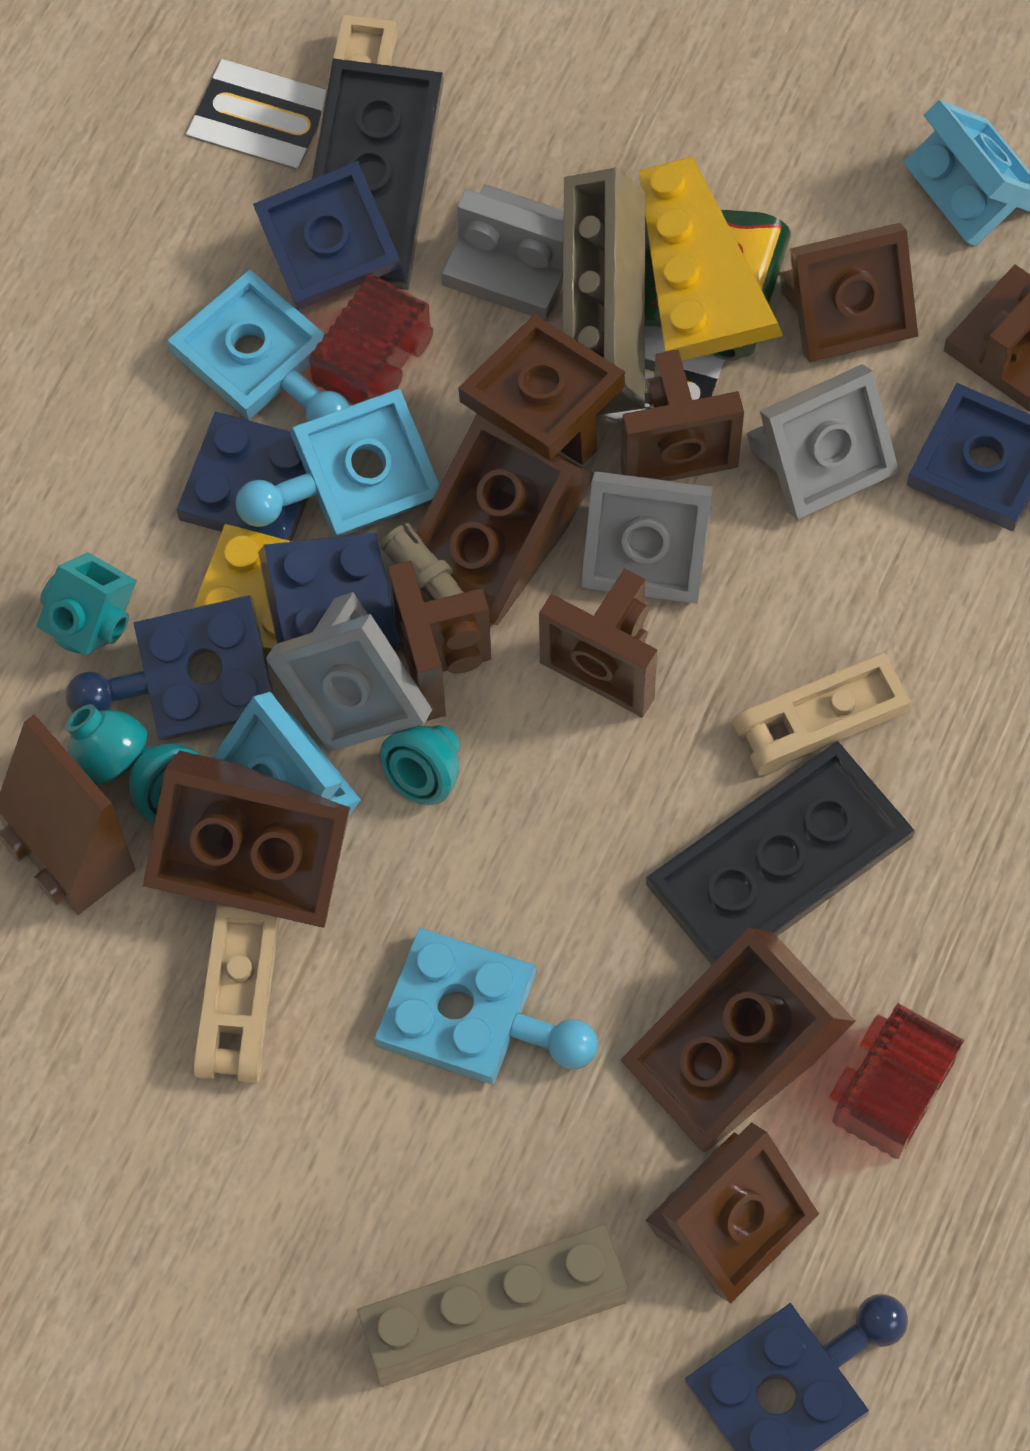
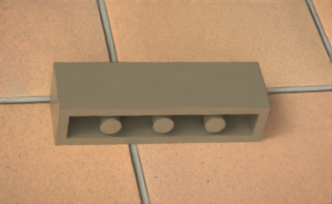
[563,167,645,416]
[357,1224,628,1387]

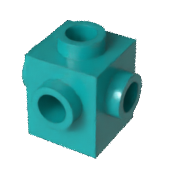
[36,552,137,655]

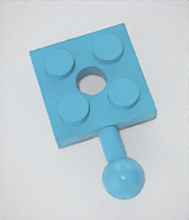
[167,269,350,422]
[235,389,440,537]
[375,927,598,1085]

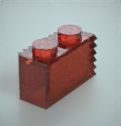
[309,274,433,405]
[829,1003,965,1160]

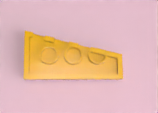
[639,156,783,361]

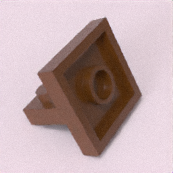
[779,223,918,362]
[943,264,1030,412]
[458,314,626,466]
[621,349,744,481]
[388,560,491,721]
[539,568,658,718]
[646,1122,819,1304]

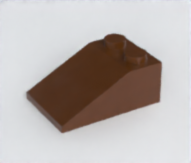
[416,414,594,625]
[0,714,136,915]
[143,750,350,928]
[621,927,856,1152]

